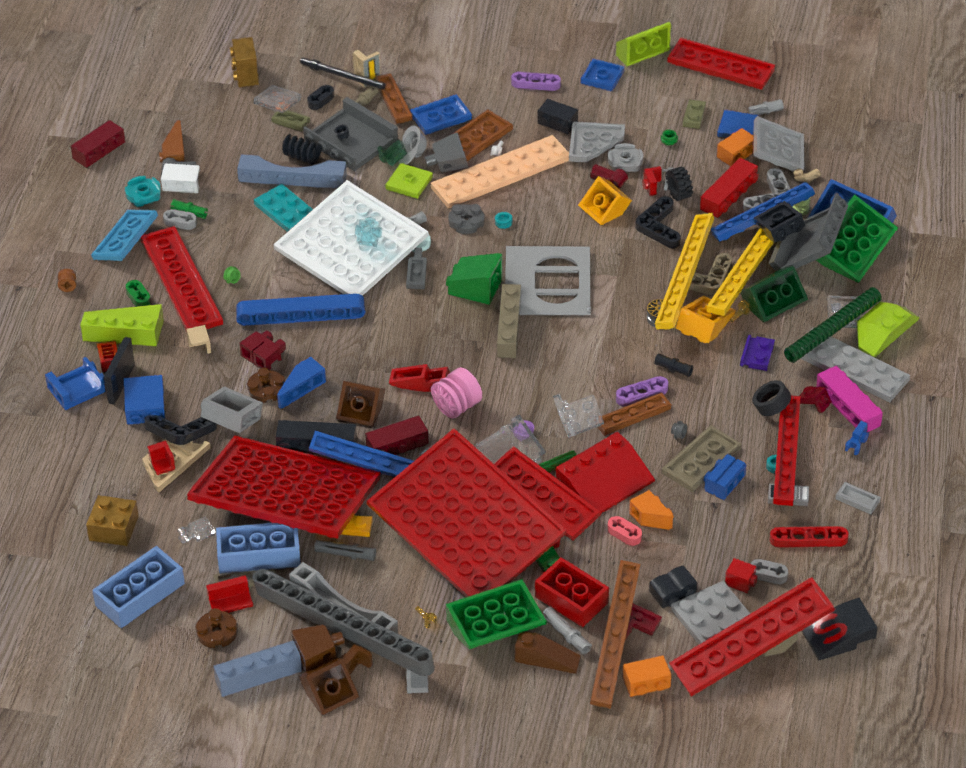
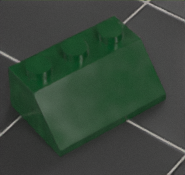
[740,266,808,322]

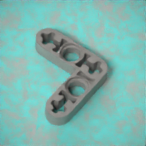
[743,168,790,212]

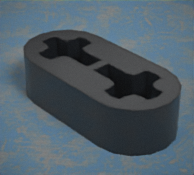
[307,85,334,110]

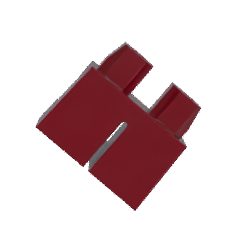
[240,330,286,370]

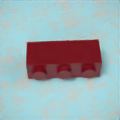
[71,120,125,168]
[365,415,429,455]

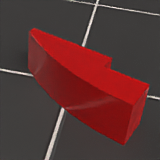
[389,364,450,392]

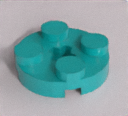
[125,176,161,207]

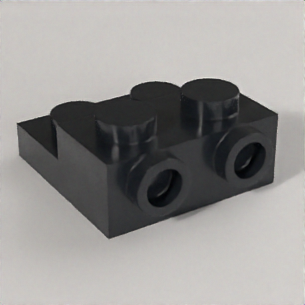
[754,201,805,243]

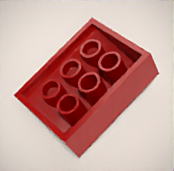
[556,431,655,514]

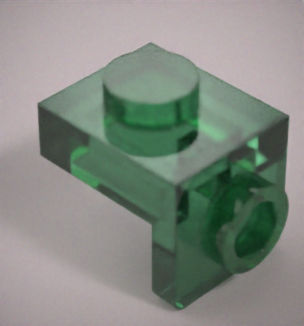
[377,139,408,166]

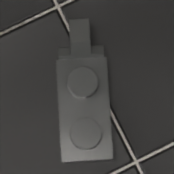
[406,248,427,289]

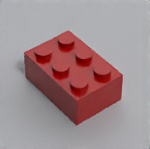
[535,557,609,628]

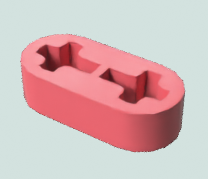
[608,516,642,546]

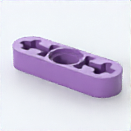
[511,72,561,91]
[616,376,668,406]

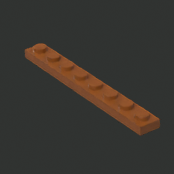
[590,560,641,709]

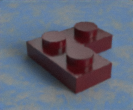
[625,603,662,641]

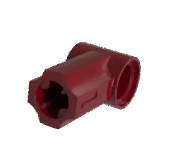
[590,164,628,189]

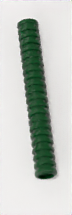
[784,287,882,363]

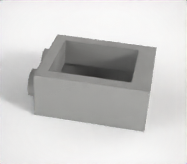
[201,387,263,433]

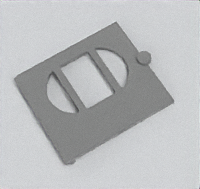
[505,246,591,316]

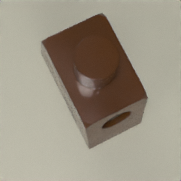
[292,625,345,672]

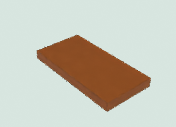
[451,109,513,161]

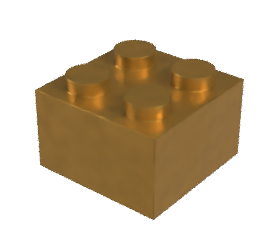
[230,37,259,87]
[86,495,139,546]

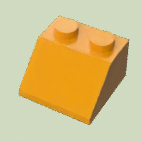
[578,176,632,225]

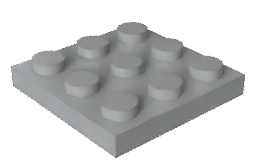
[753,116,804,172]
[671,581,750,645]

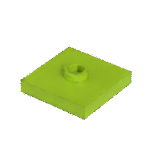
[385,163,433,199]

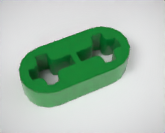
[125,280,151,307]

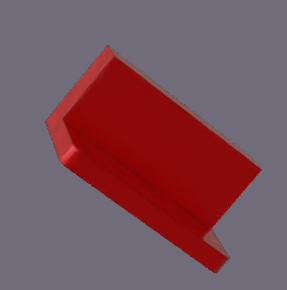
[206,575,253,613]

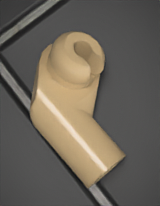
[793,169,821,182]

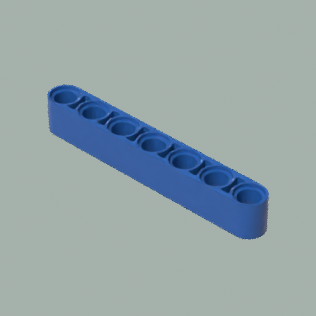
[236,294,365,326]

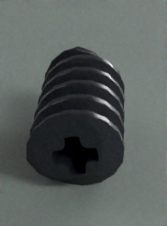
[282,134,323,164]

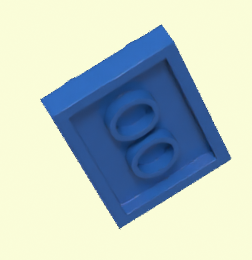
[410,94,472,135]

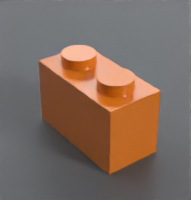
[717,128,754,166]
[623,655,671,697]

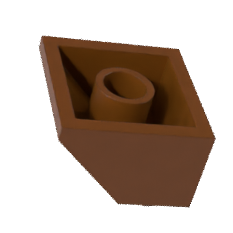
[336,381,386,427]
[298,658,359,715]

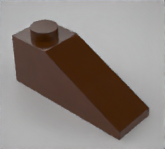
[515,631,581,674]

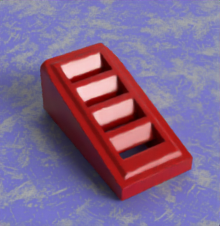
[97,341,117,372]

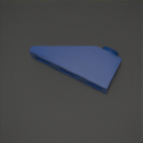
[277,357,326,409]

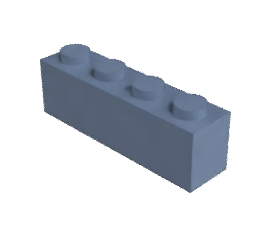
[213,641,302,697]

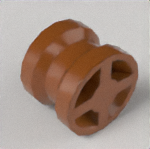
[58,269,76,292]

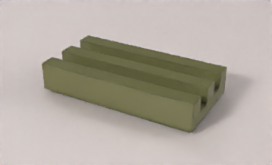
[271,108,310,132]

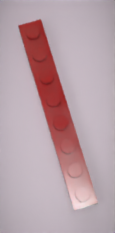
[773,395,801,506]

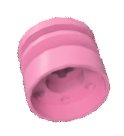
[431,367,482,419]

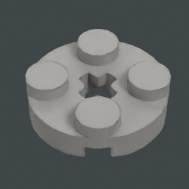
[608,143,643,172]

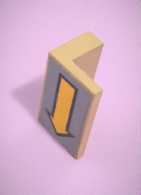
[353,50,381,87]

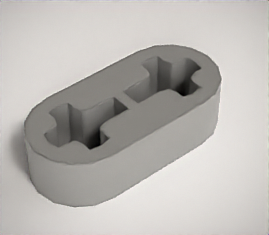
[163,209,197,230]
[751,559,788,584]

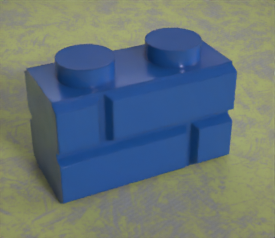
[704,454,746,500]

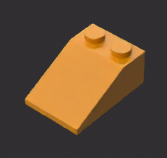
[675,296,736,343]

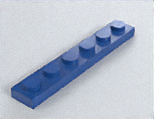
[711,182,815,242]
[309,431,414,477]

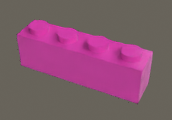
[816,366,883,432]

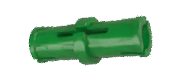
[170,199,208,219]

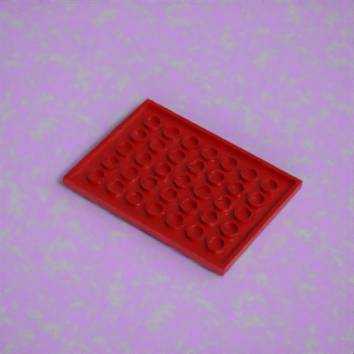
[367,428,567,597]
[187,436,381,539]

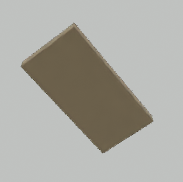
[662,425,741,492]

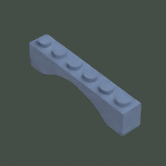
[237,155,347,189]

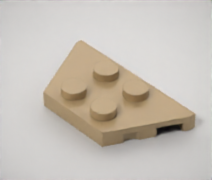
[142,440,210,493]

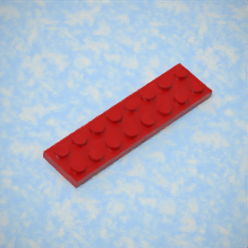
[141,226,223,332]
[669,577,835,697]

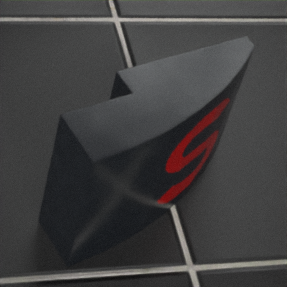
[802,597,878,661]

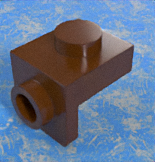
[341,644,372,674]

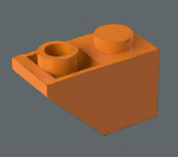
[629,490,674,530]

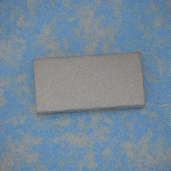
[835,482,881,514]

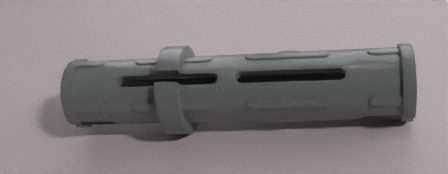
[314,539,376,561]

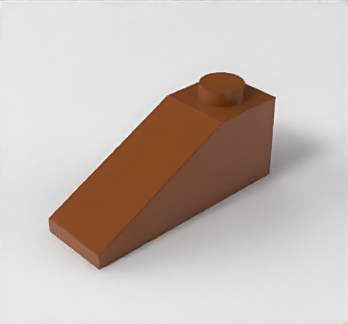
[159,120,185,163]

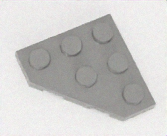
[569,122,625,162]

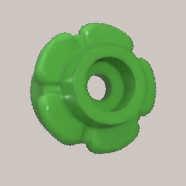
[223,266,241,284]

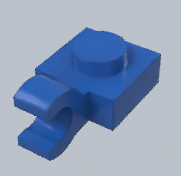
[845,421,869,455]

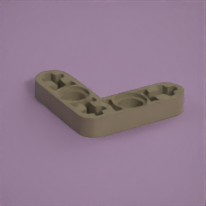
[669,253,732,295]

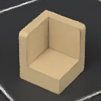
[187,325,211,354]

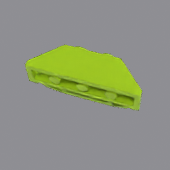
[856,302,919,358]

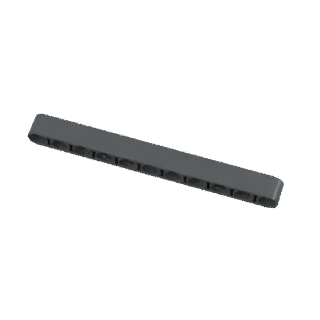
[253,569,435,676]

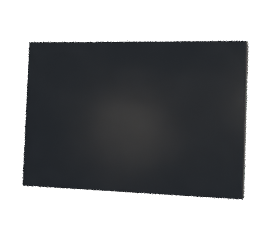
[104,337,135,405]

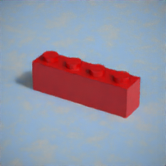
[700,158,759,218]

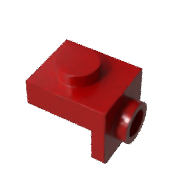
[642,166,662,196]

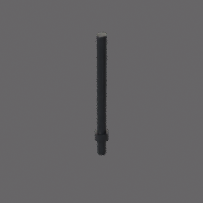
[300,58,386,90]

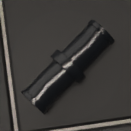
[654,353,694,377]

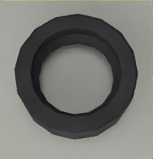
[752,380,791,417]

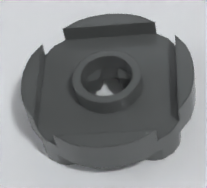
[448,204,485,234]

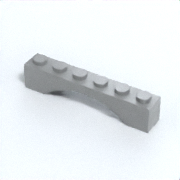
[289,562,398,634]

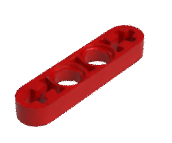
[769,526,849,547]

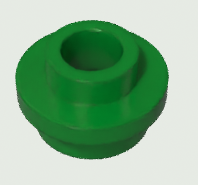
[661,129,678,145]

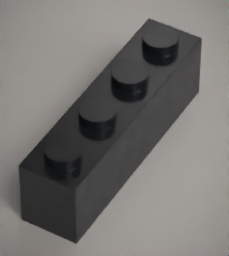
[275,420,357,452]

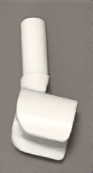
[490,141,504,156]

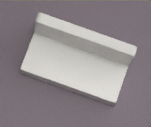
[161,164,200,193]

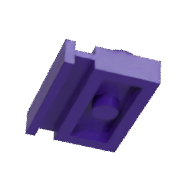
[740,335,775,371]

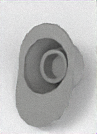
[398,126,427,164]

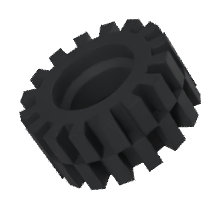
[666,166,693,201]

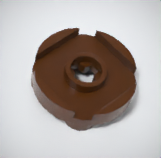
[247,368,285,403]
[195,608,237,648]

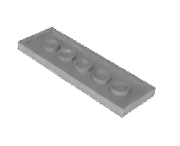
[801,327,910,403]

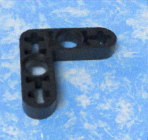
[636,196,681,248]
[144,415,217,445]

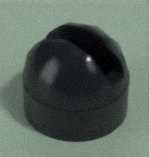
[334,125,349,140]

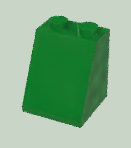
[446,253,503,305]

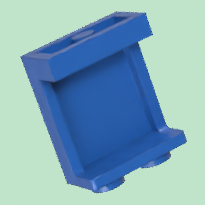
[45,357,106,410]
[124,375,165,425]

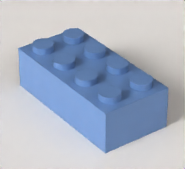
[216,523,301,573]
[92,546,185,628]

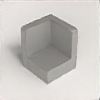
[406,669,428,693]

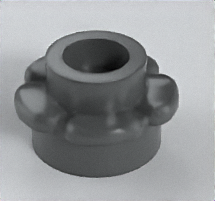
[671,421,688,439]

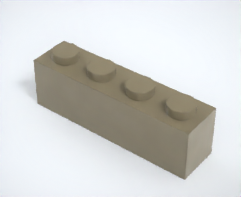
[497,284,521,358]

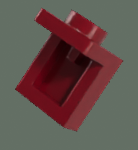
[799,386,832,413]

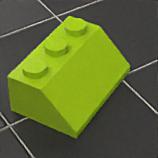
[616,22,671,67]

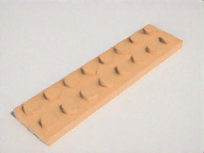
[431,135,569,209]

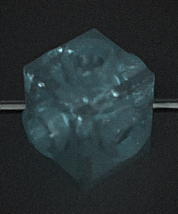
[355,217,382,247]

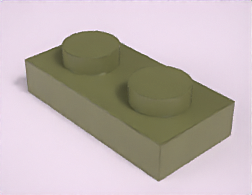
[683,99,706,129]

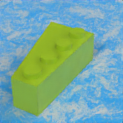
[80,304,164,346]

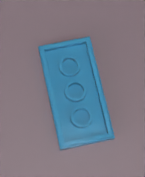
[91,210,158,261]

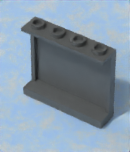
[303,97,398,172]
[769,193,849,271]

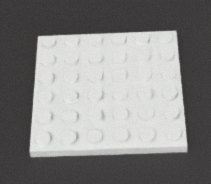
[274,180,429,296]

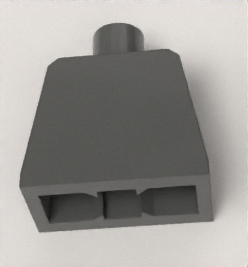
[425,132,469,173]

